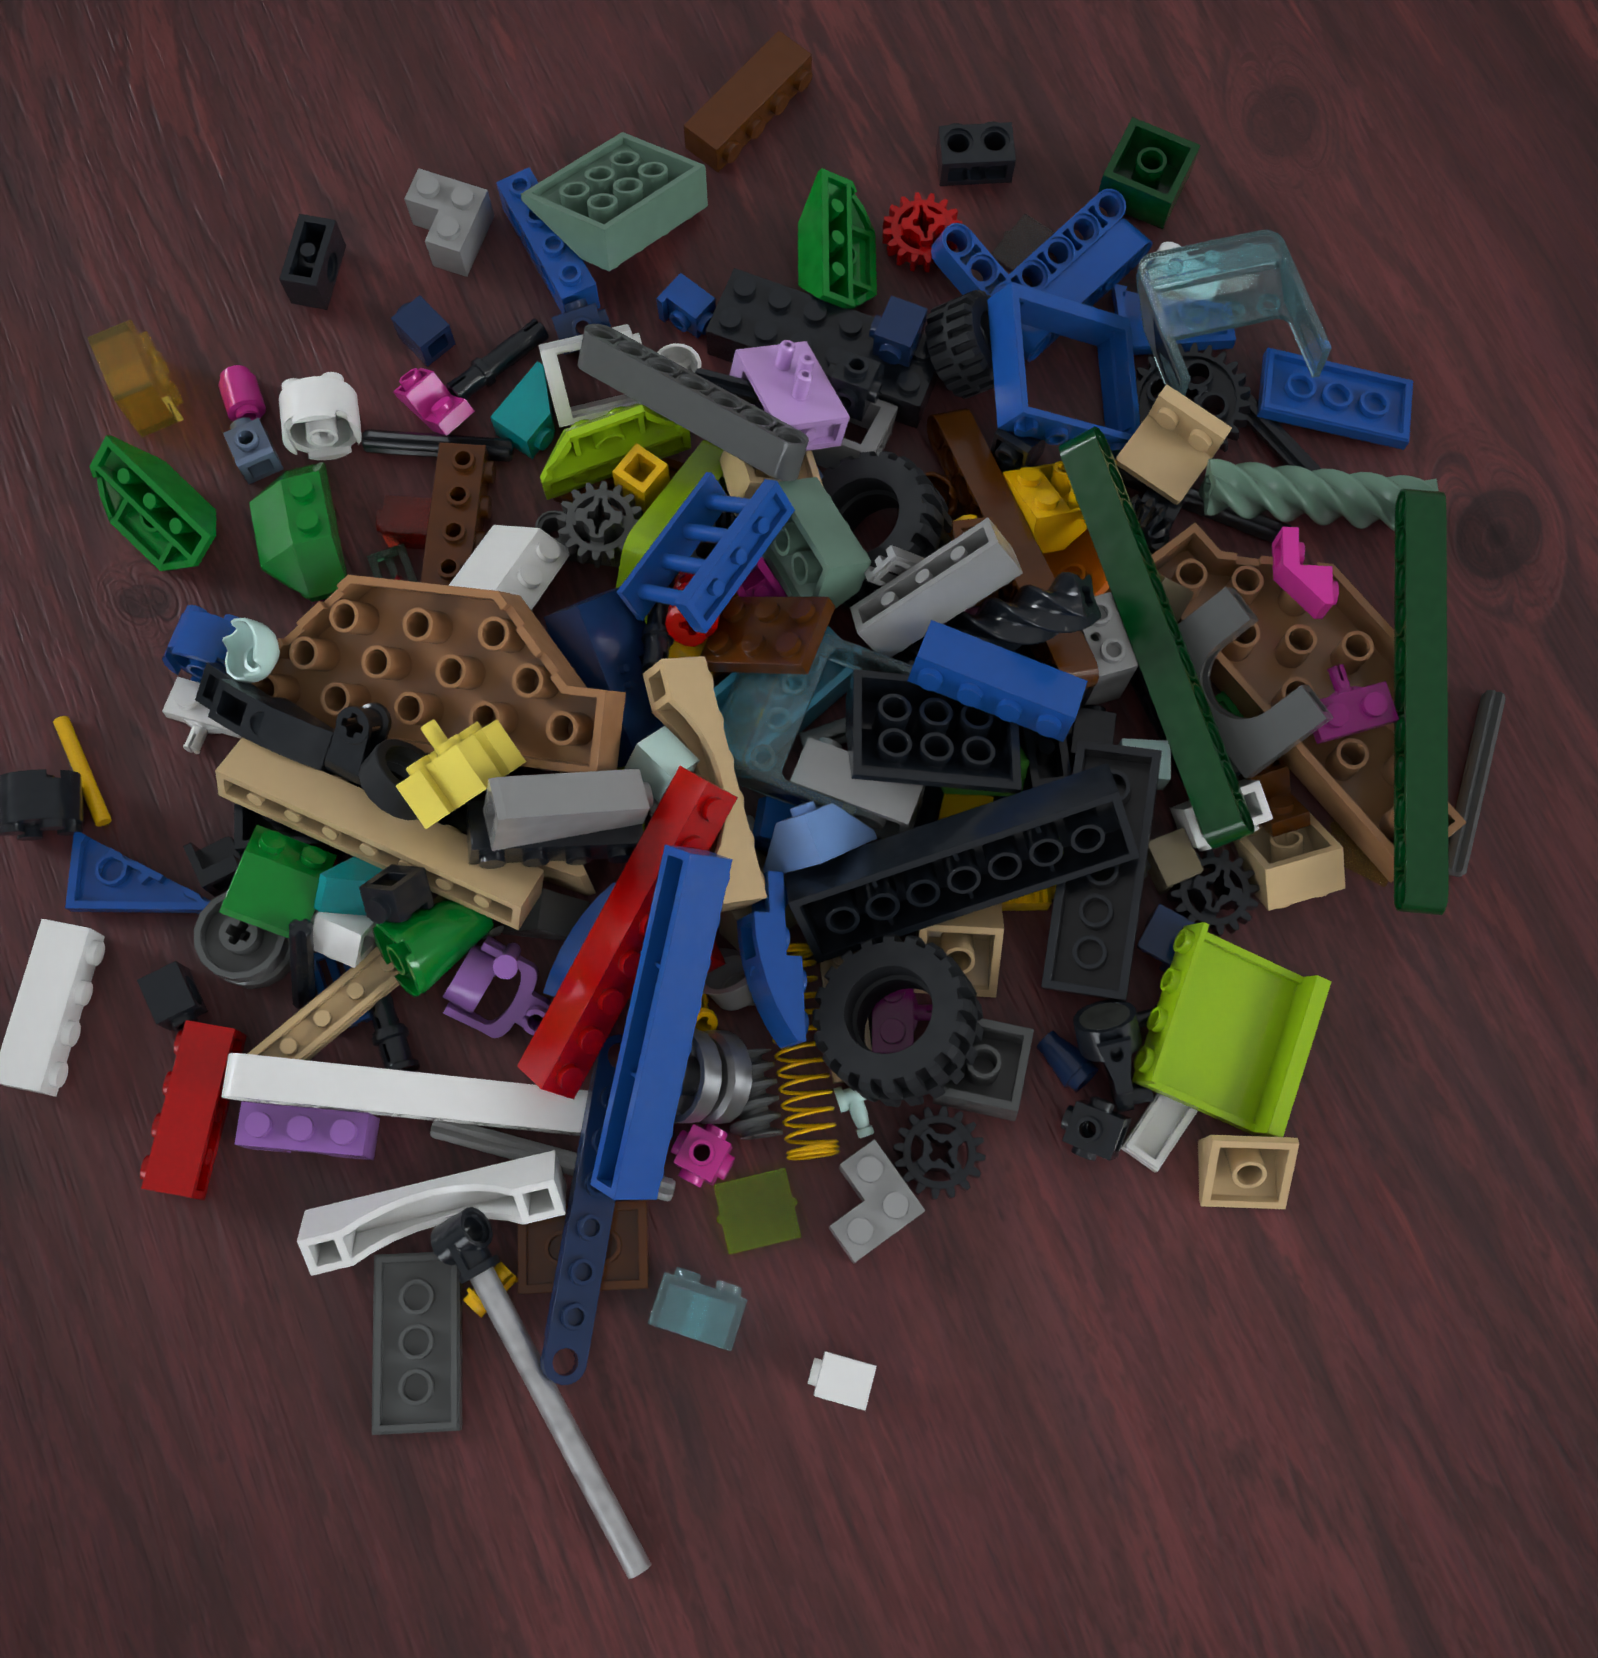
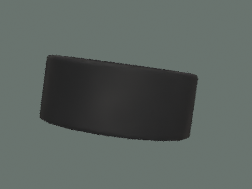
[358,739,427,821]

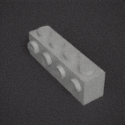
[850,518,1023,662]

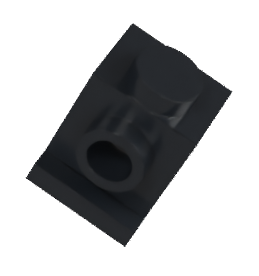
[359,864,434,924]

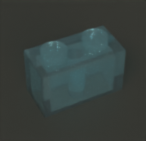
[648,1267,748,1351]

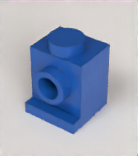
[656,273,716,339]

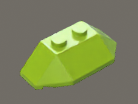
[540,404,691,500]

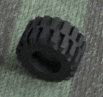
[925,290,994,399]

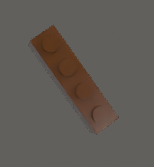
[683,30,813,172]

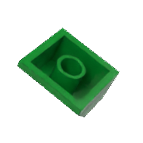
[219,825,337,938]

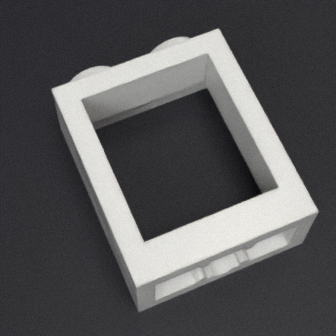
[538,324,642,428]

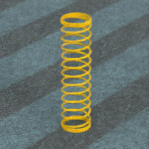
[772,943,840,1160]

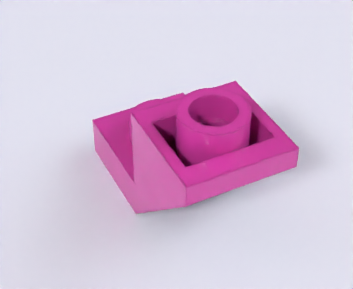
[393,368,475,436]
[1272,527,1339,619]

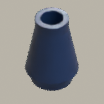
[1036,1030,1099,1093]

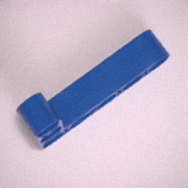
[931,189,1126,297]

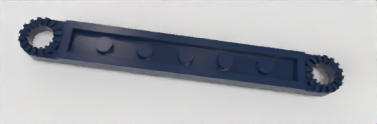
[540,1034,623,1385]

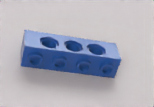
[496,167,601,313]

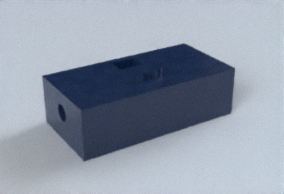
[544,587,665,768]

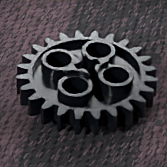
[1136,342,1251,459]

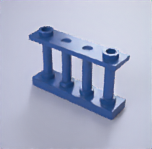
[617,472,795,634]

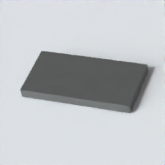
[372,1252,463,1435]

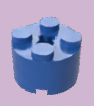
[162,605,239,683]

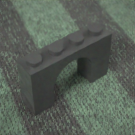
[1178,587,1334,779]

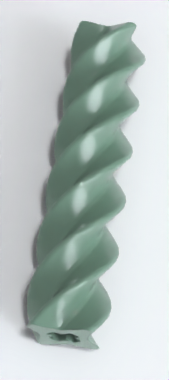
[1199,459,1439,531]

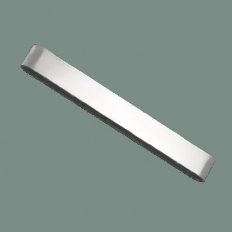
[221,1053,588,1136]

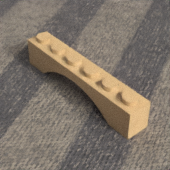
[643,656,767,912]

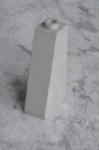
[483,769,653,851]

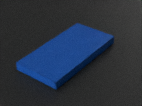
[1257,347,1413,450]

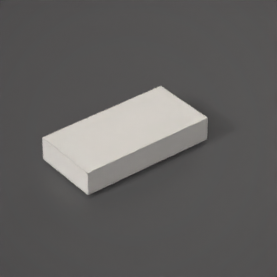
[1121,1093,1198,1173]

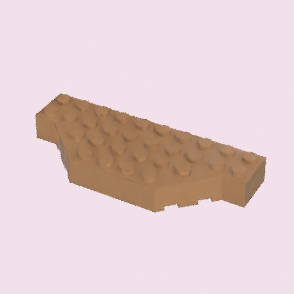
[1151,522,1467,883]
[251,575,626,773]

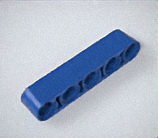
[1021,218,1153,362]

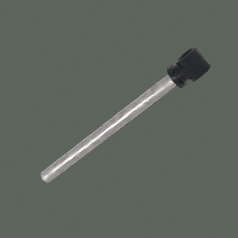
[431,1207,652,1579]

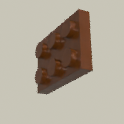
[700,597,835,675]
[518,1200,649,1294]

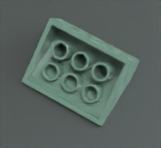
[521,132,708,271]

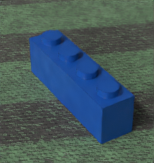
[907,620,1088,742]

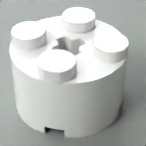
[279,372,362,460]

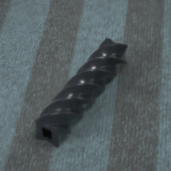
[859,572,1101,675]

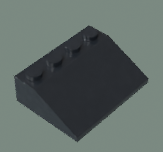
[845,669,1022,794]

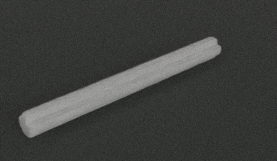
[430,1121,676,1202]

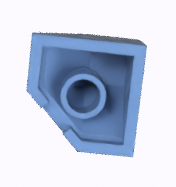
[763,800,877,873]

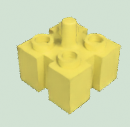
[396,719,526,829]

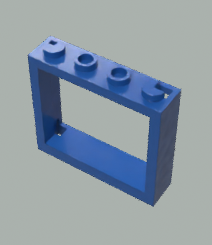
[987,282,1141,459]

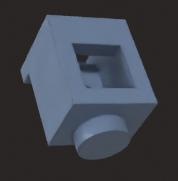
[223,417,284,484]

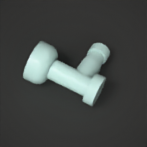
[833,1086,874,1138]

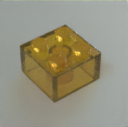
[87,319,184,437]

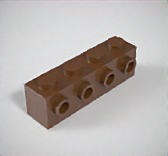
[421,442,496,585]

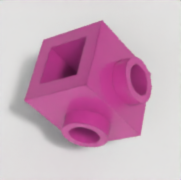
[671,1124,736,1188]

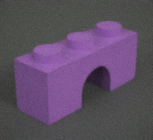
[234,1101,380,1160]

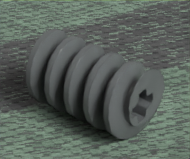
[729,1048,783,1140]

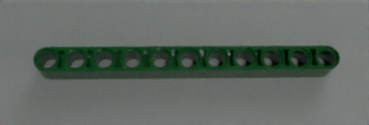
[1059,426,1255,849]
[1394,489,1449,915]

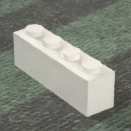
[0,919,105,1097]

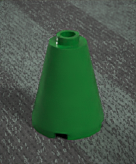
[373,899,494,997]

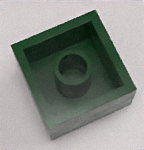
[1098,117,1201,229]

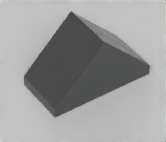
[502,888,590,941]

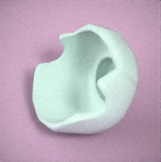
[222,617,280,683]

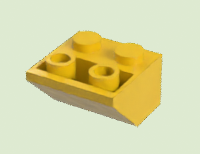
[1002,461,1087,554]

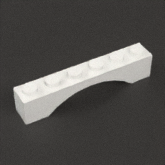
[297,1150,567,1276]

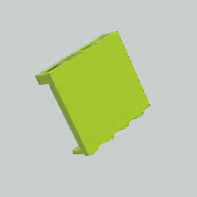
[1132,922,1331,1137]

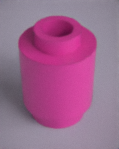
[218,365,266,422]

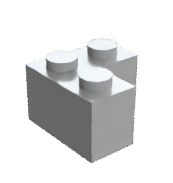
[404,168,495,277]
[829,1139,925,1264]

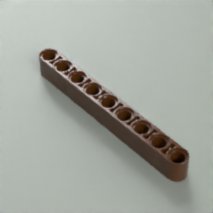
[927,408,1099,688]

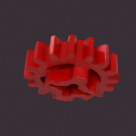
[882,192,963,272]

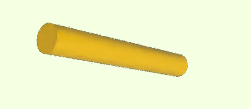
[53,716,112,827]

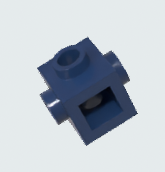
[552,298,611,355]

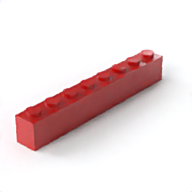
[517,766,738,1100]

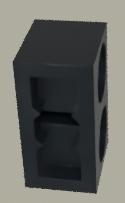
[936,121,1016,186]

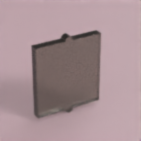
[991,214,1058,287]

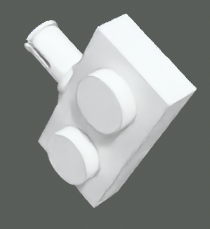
[162,677,241,754]

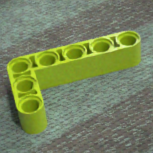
[616,440,727,624]

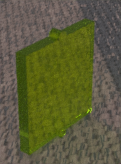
[713,1168,801,1255]

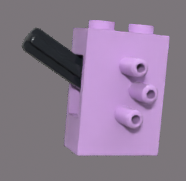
[695,340,850,451]

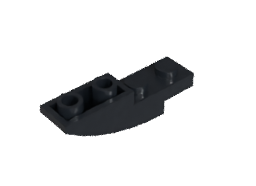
[195,663,335,770]

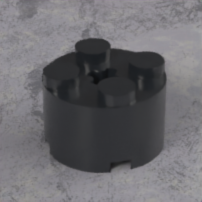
[0,769,85,841]

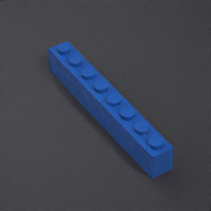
[590,844,733,1200]

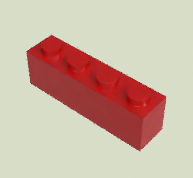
[140,1020,247,1201]

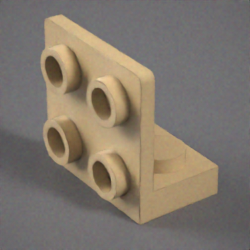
[1115,384,1232,505]

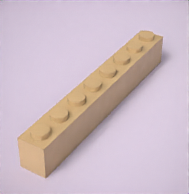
[215,737,544,931]

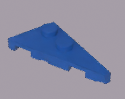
[65,832,211,913]

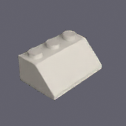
[449,525,570,610]

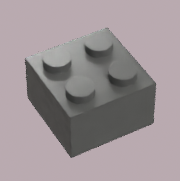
[933,1018,1034,1121]

